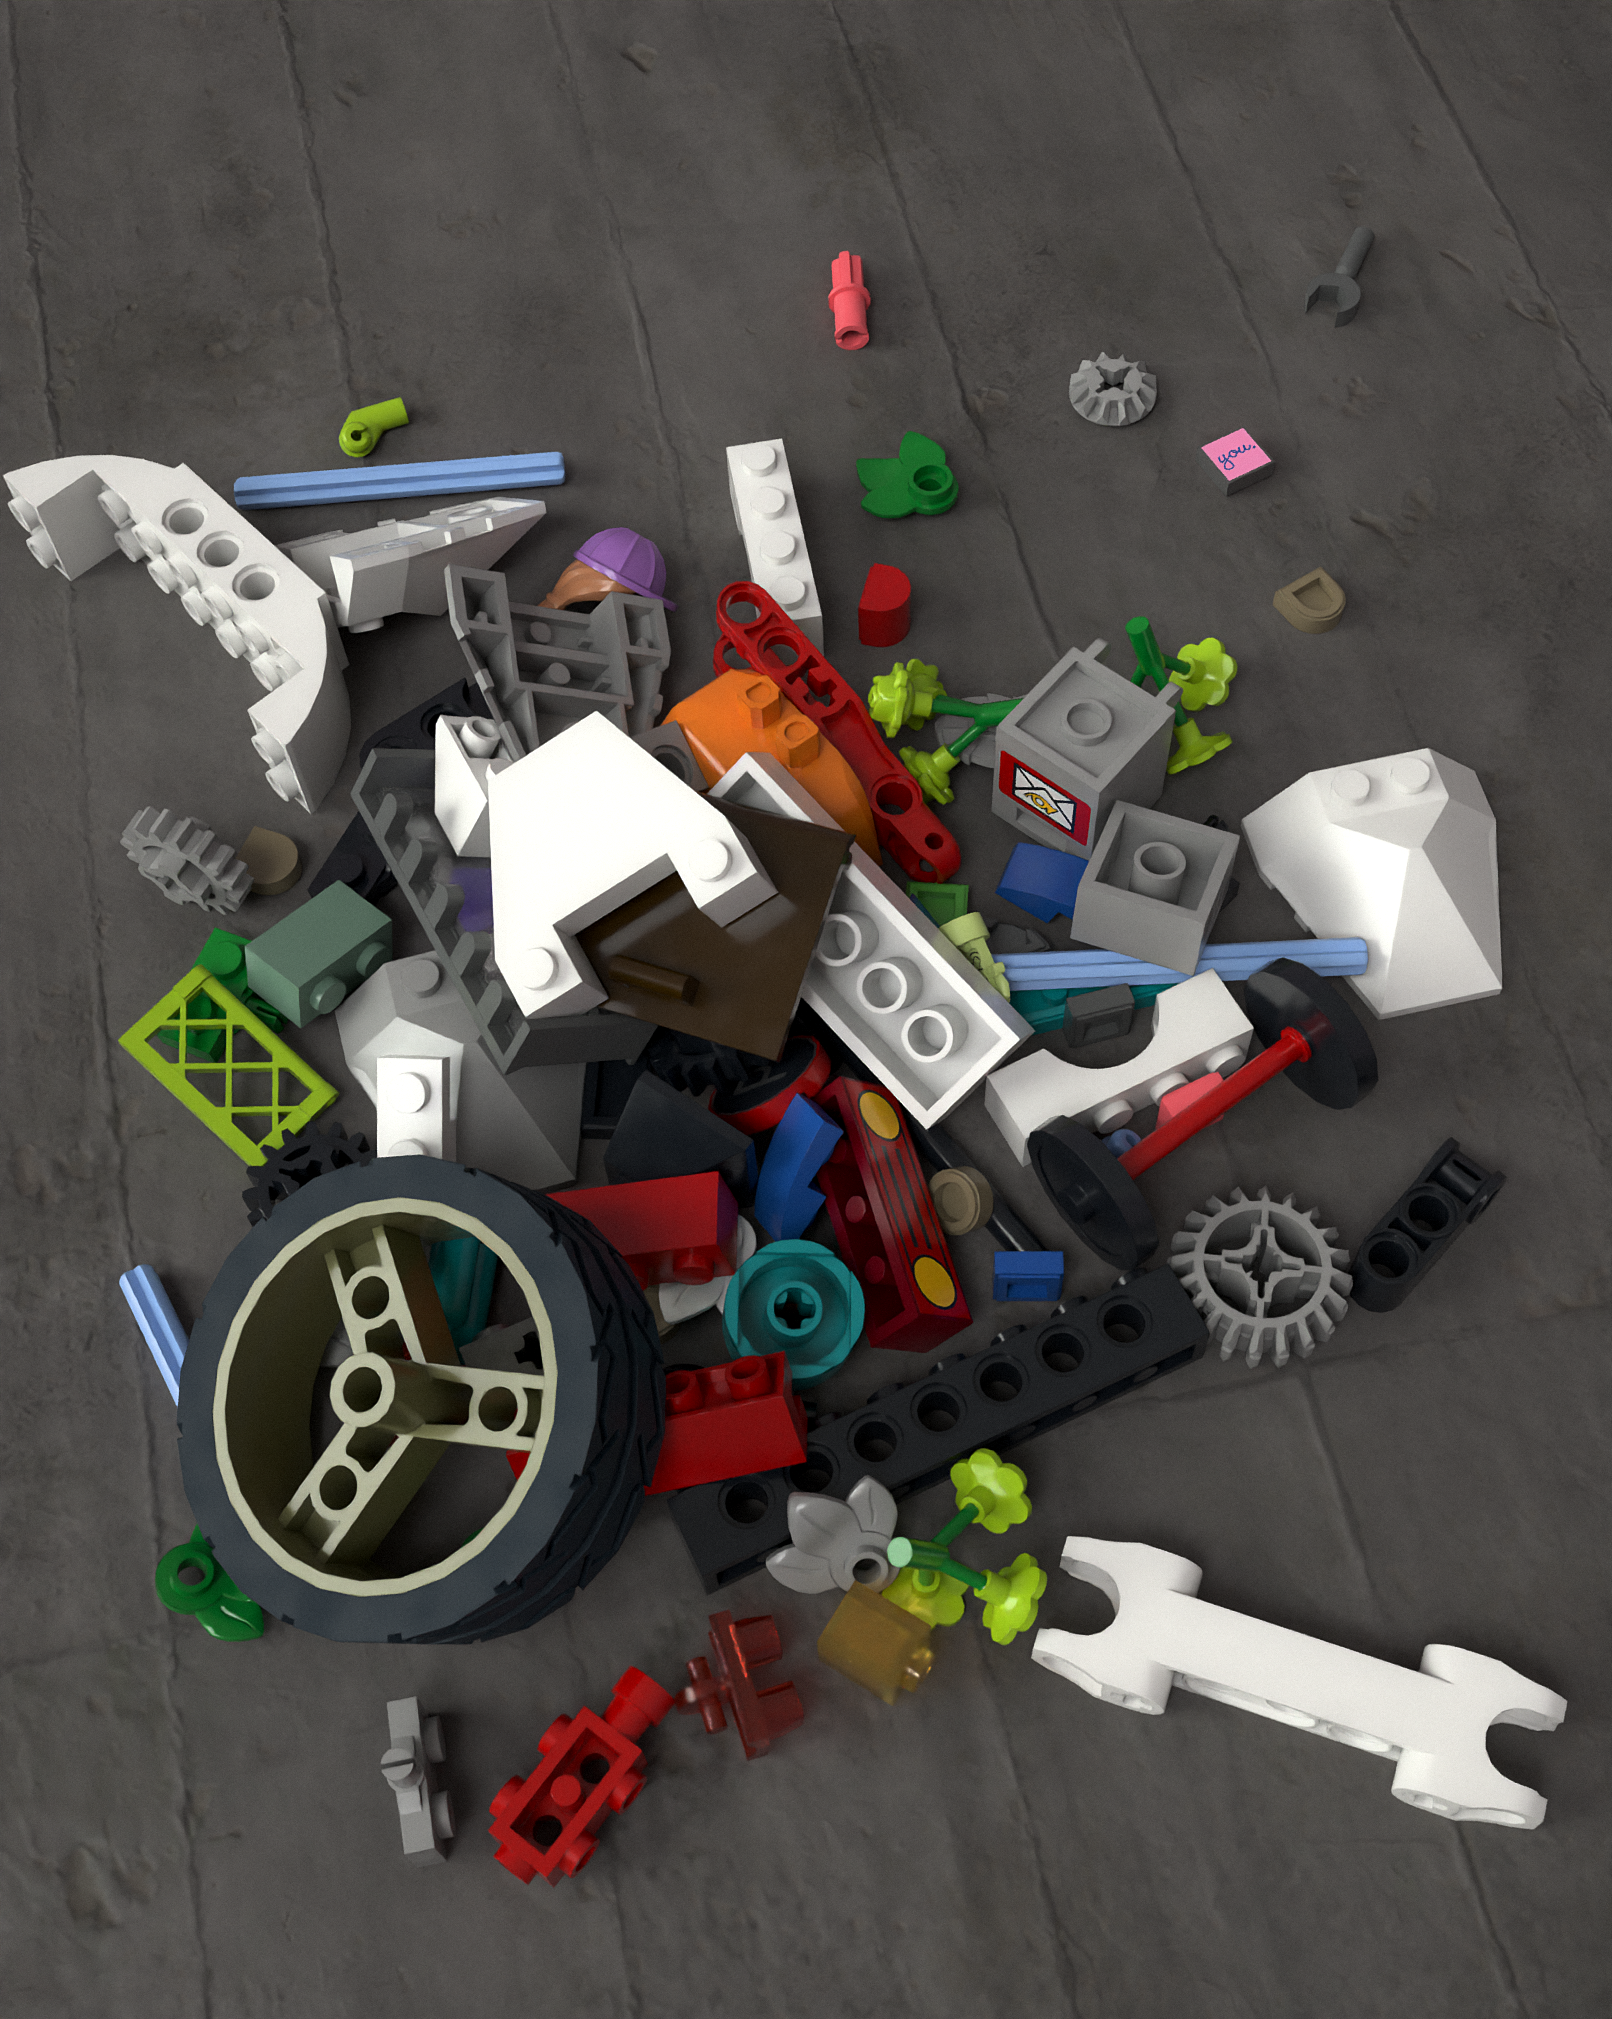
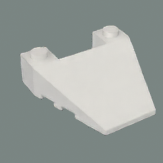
[488,710,778,1019]

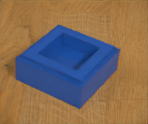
[992,1251,1064,1301]

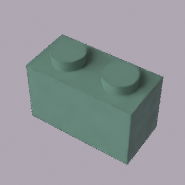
[245,880,393,1028]

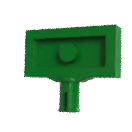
[156,927,288,1063]

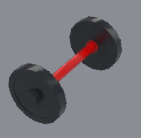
[1027,957,1378,1270]

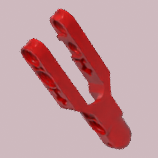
[713,581,962,884]

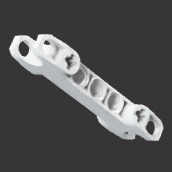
[1031,1536,1568,1830]

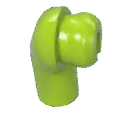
[339,397,409,457]

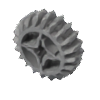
[1166,1186,1353,1369]

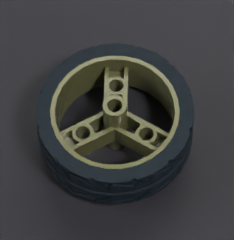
[176,1154,666,1645]

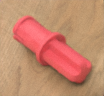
[828,251,870,350]

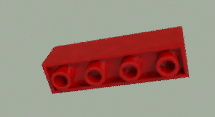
[506,1351,808,1496]

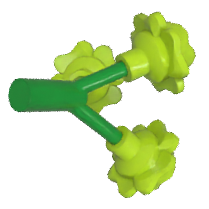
[868,658,1024,805]

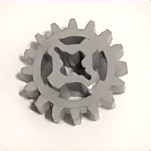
[120,806,254,915]

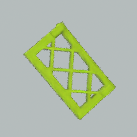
[118,964,340,1167]

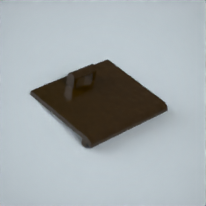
[575,791,856,1063]

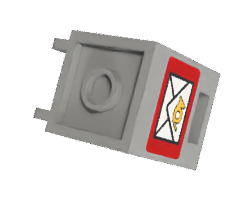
[991,637,1183,861]

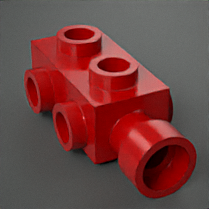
[488,1665,676,1888]

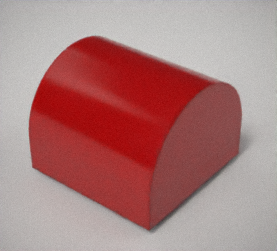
[858,563,911,647]

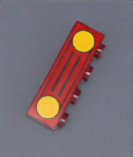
[810,1076,974,1353]

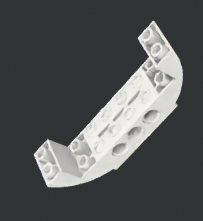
[3,455,351,814]

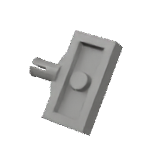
[381,1696,456,1868]

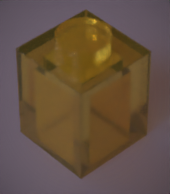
[817,1580,936,1706]

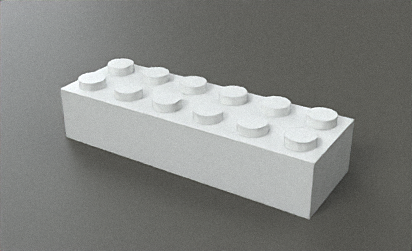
[707,752,1035,1130]

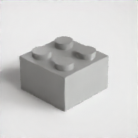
[1070,800,1240,976]

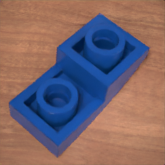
[994,842,1089,924]
[754,1093,844,1242]

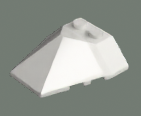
[274,497,547,633]
[1241,748,1502,1020]

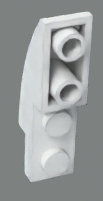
[377,1055,456,1262]

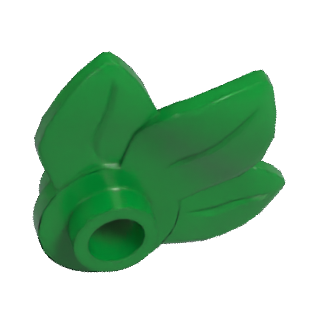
[856,431,958,518]
[155,1524,264,1642]

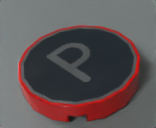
[708,1035,831,1135]

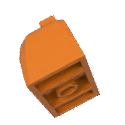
[661,669,883,866]

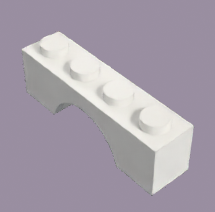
[726,438,824,665]
[984,968,1254,1167]

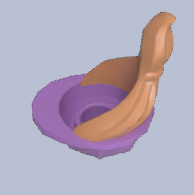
[537,527,679,612]

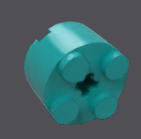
[722,1239,865,1391]

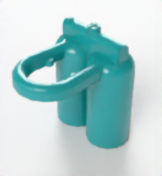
[403,1237,498,1365]

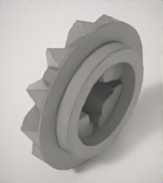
[1069,352,1157,426]

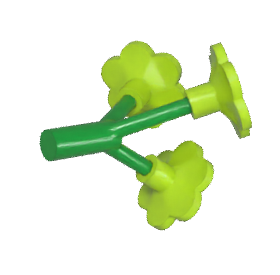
[1125,616,1237,774]
[882,1448,1047,1645]

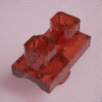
[674,1609,804,1761]

